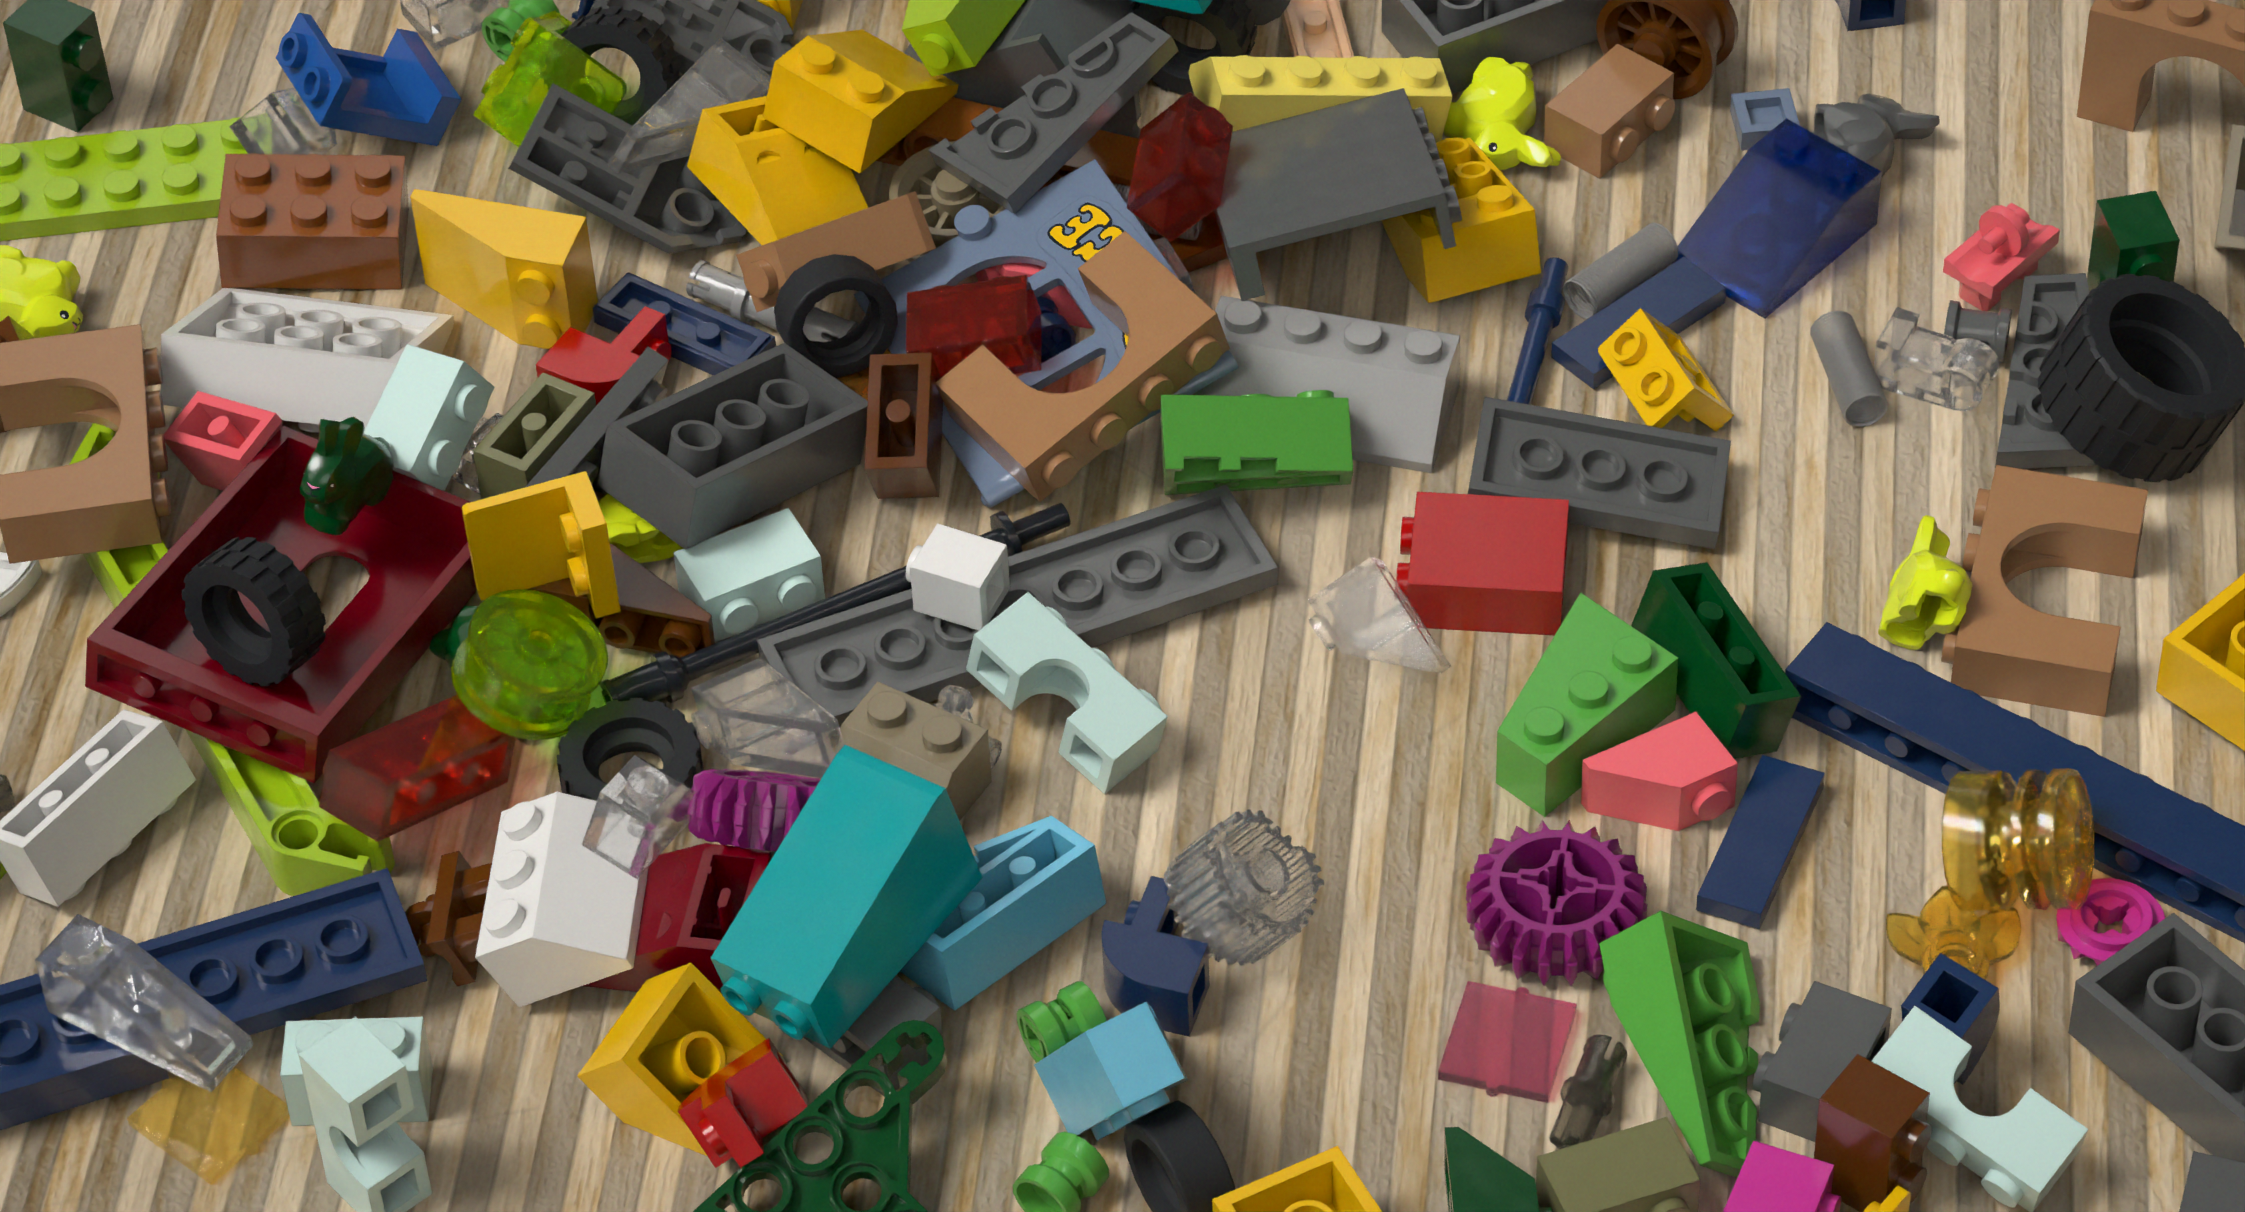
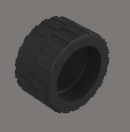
[2038,274,2245,482]

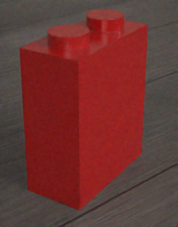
[1396,492,1569,636]

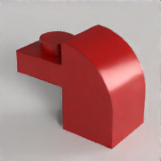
[536,306,671,406]
[678,1038,808,1168]

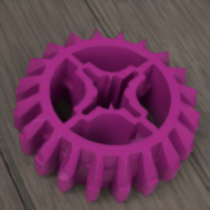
[687,769,821,851]
[1466,820,1648,986]

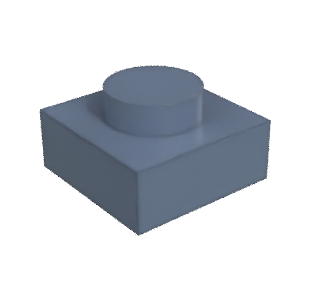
[1730,88,1801,151]

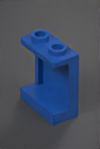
[276,13,462,146]

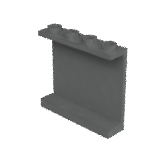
[1196,88,1462,301]

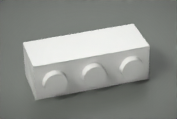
[0,709,196,907]

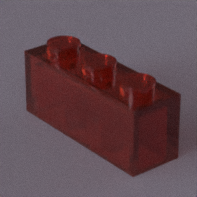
[319,693,518,842]

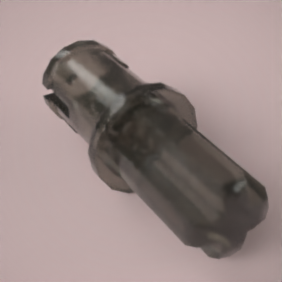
[1549,1034,1628,1151]

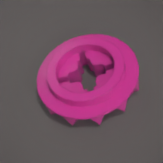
[2056,878,2165,966]

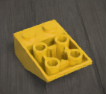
[687,96,868,245]
[1381,137,1541,303]

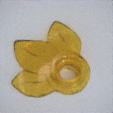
[1886,885,2021,980]

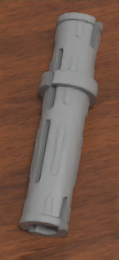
[686,260,860,342]

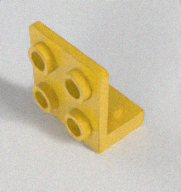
[462,471,621,618]

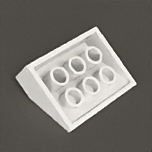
[160,288,454,432]

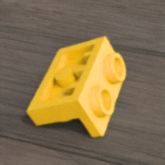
[1598,308,1734,432]

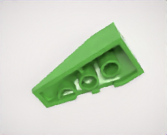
[1599,911,1760,1178]

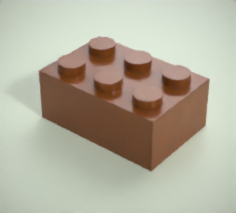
[216,153,409,289]

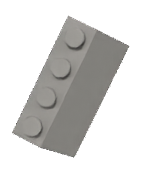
[1196,296,1460,473]

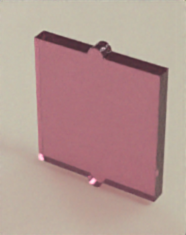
[1438,981,1577,1103]

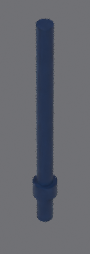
[1507,257,1568,405]

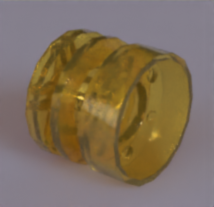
[1941,768,2094,912]

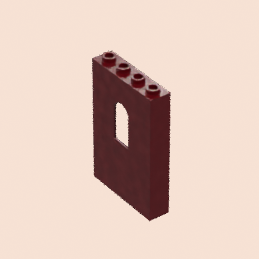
[85,426,477,783]

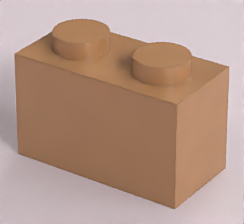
[1544,44,1675,179]

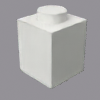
[906,523,1010,631]

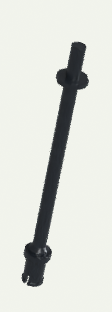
[600,503,1071,704]

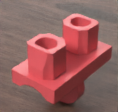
[1943,203,2060,311]

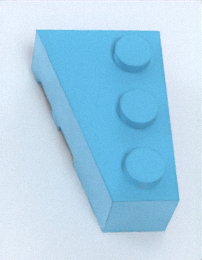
[900,816,1106,1011]
[1034,1002,1188,1141]

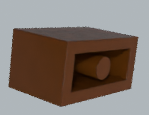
[865,353,943,499]
[1814,1054,1932,1212]

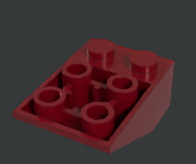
[583,843,772,992]

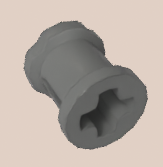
[1942,300,2012,363]

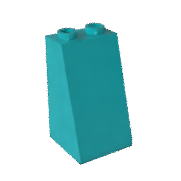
[711,745,983,1049]

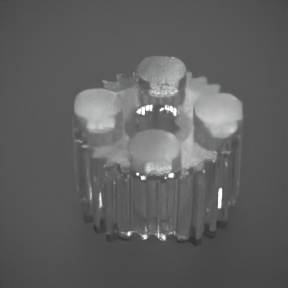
[1164,809,1324,966]

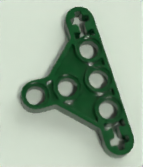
[693,1020,947,1212]

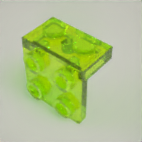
[473,10,627,147]

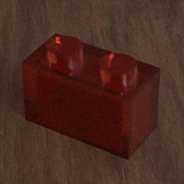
[1127,92,1233,242]
[906,275,1041,377]

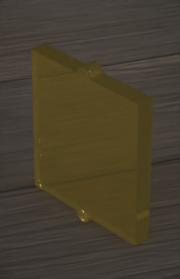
[127,1049,290,1185]

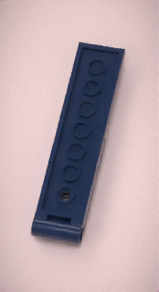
[0,868,428,1130]

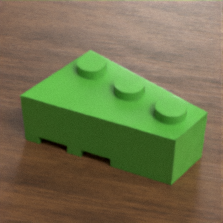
[1160,390,1353,495]
[1496,592,1678,817]

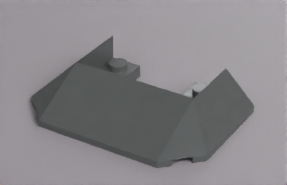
[508,0,794,254]

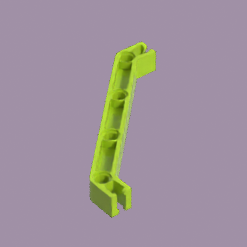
[69,423,395,896]

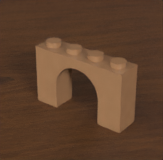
[2077,0,2245,132]
[935,231,1230,502]
[0,324,171,564]
[1941,465,2148,717]

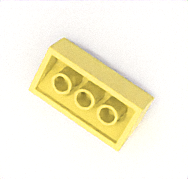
[1188,55,1452,143]

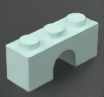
[966,592,1168,794]
[1872,1006,2088,1212]
[298,1016,432,1212]

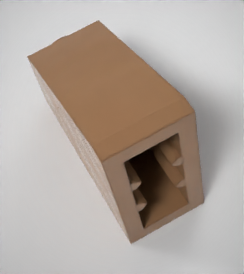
[736,191,936,312]

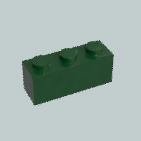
[1631,562,1801,759]

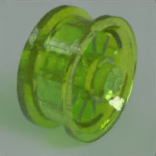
[451,589,608,740]

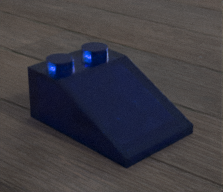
[1671,118,1882,319]

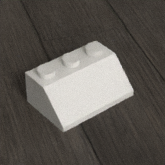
[475,792,656,1007]

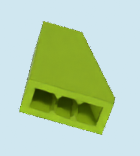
[902,0,1025,77]

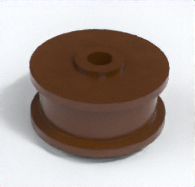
[1596,0,1738,99]

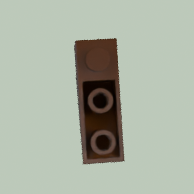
[528,544,715,658]

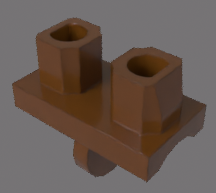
[405,851,492,987]

